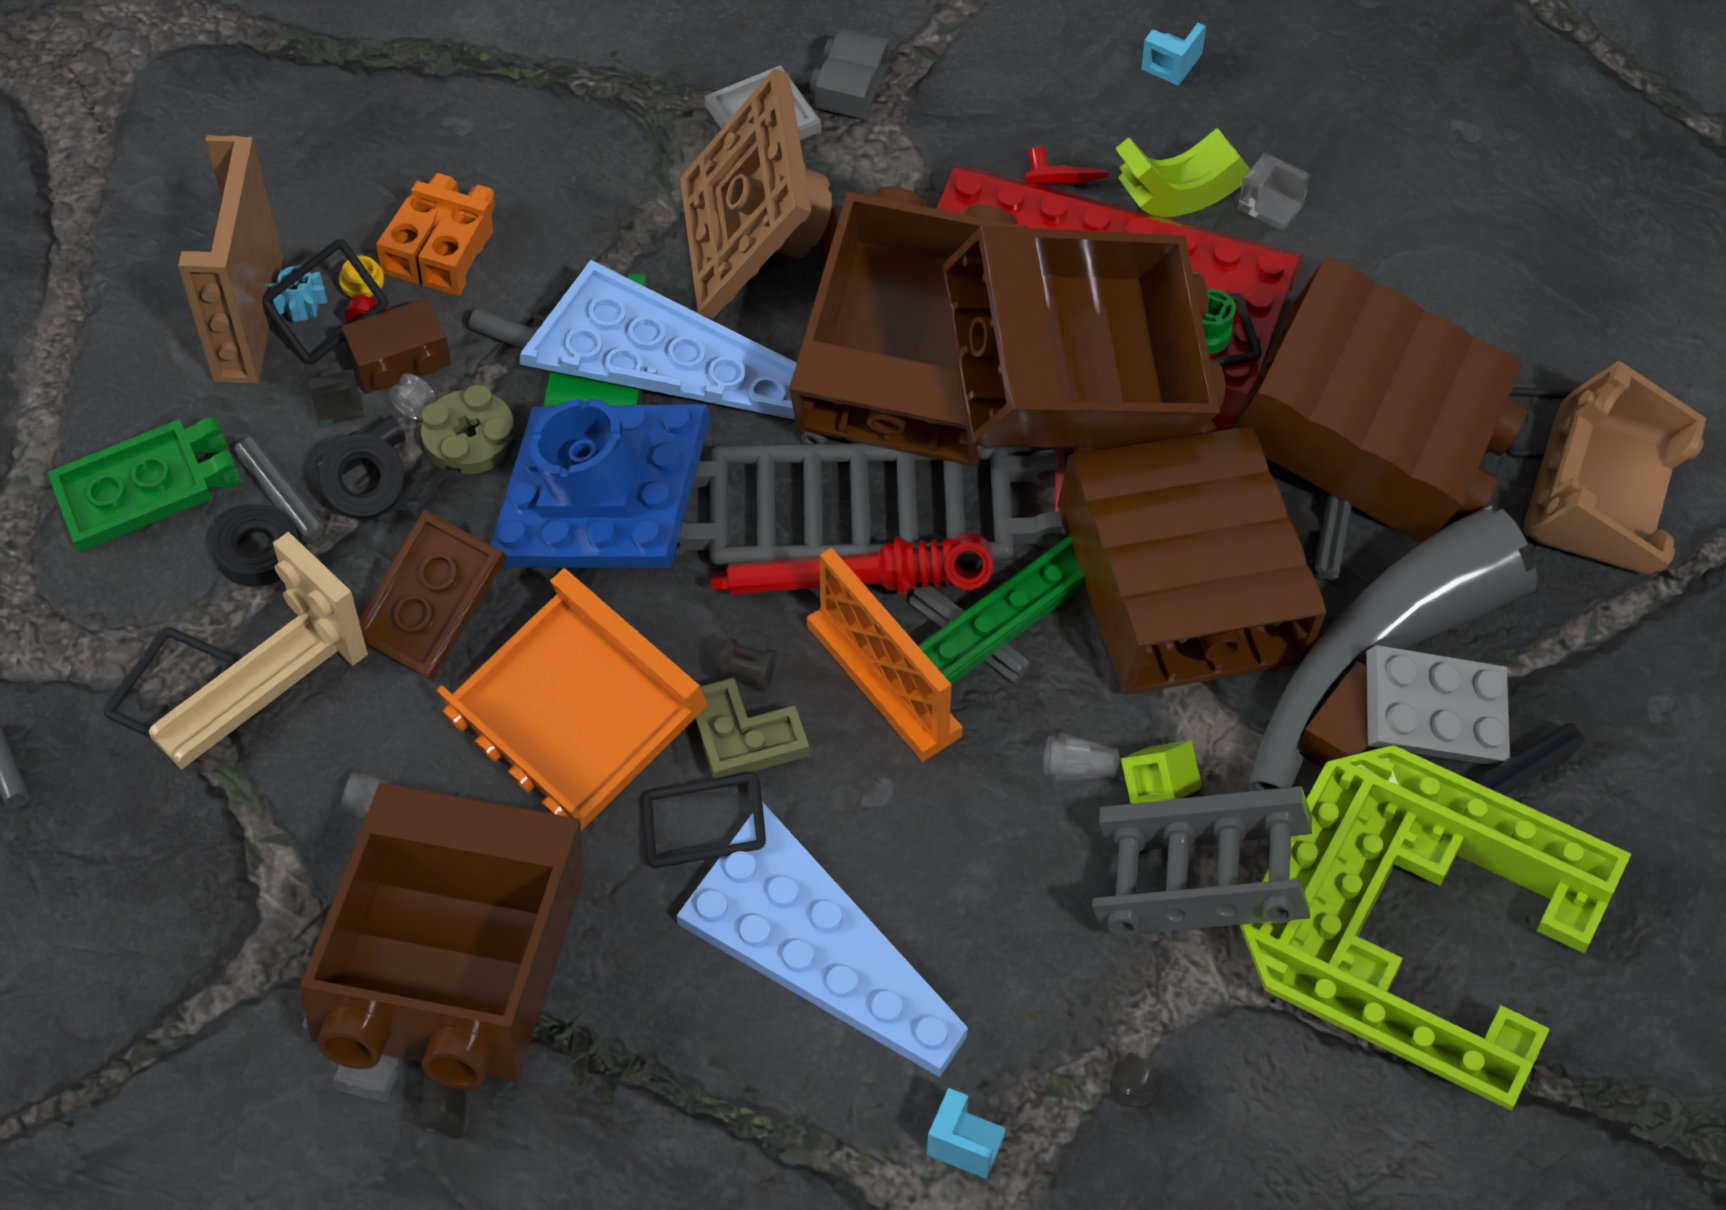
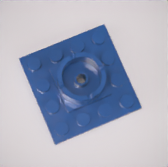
[490,399,711,568]

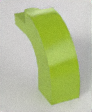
[1115,128,1255,217]

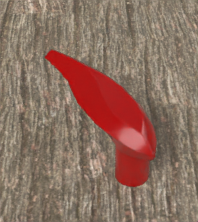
[1024,146,1108,185]

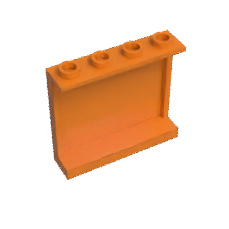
[437,568,708,831]

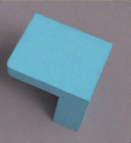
[1141,23,1206,86]
[927,1088,1005,1179]

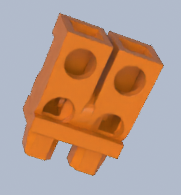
[376,173,496,297]

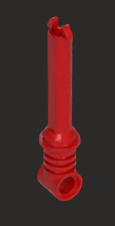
[711,532,993,596]

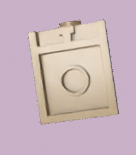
[149,532,368,770]

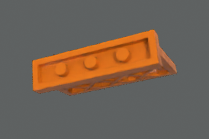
[807,547,963,762]

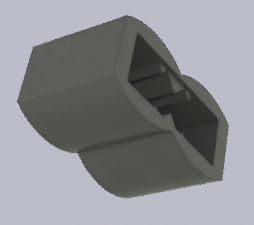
[810,28,890,119]

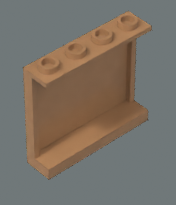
[178,135,283,384]

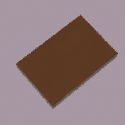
[358,510,507,681]

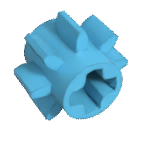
[268,265,328,322]

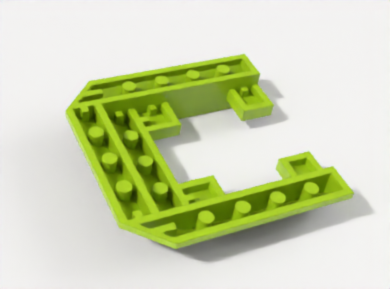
[1239,745,1631,1111]

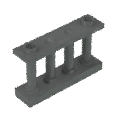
[1092,786,1312,937]

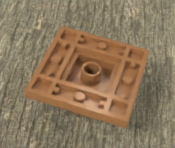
[680,68,832,319]

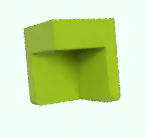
[1121,740,1202,804]

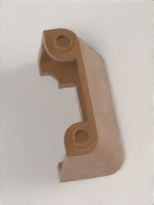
[1523,360,1707,575]

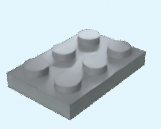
[1366,645,1510,766]

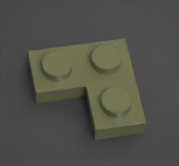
[694,678,810,779]

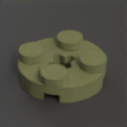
[421,385,515,475]

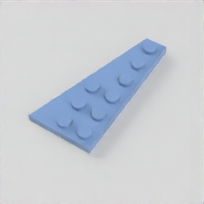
[520,260,797,420]
[677,802,968,1077]

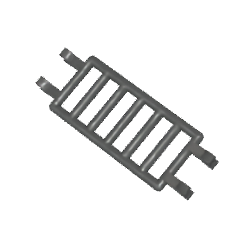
[675,443,1062,565]

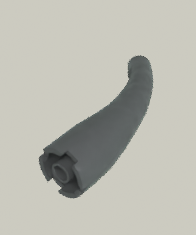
[1247,506,1537,792]

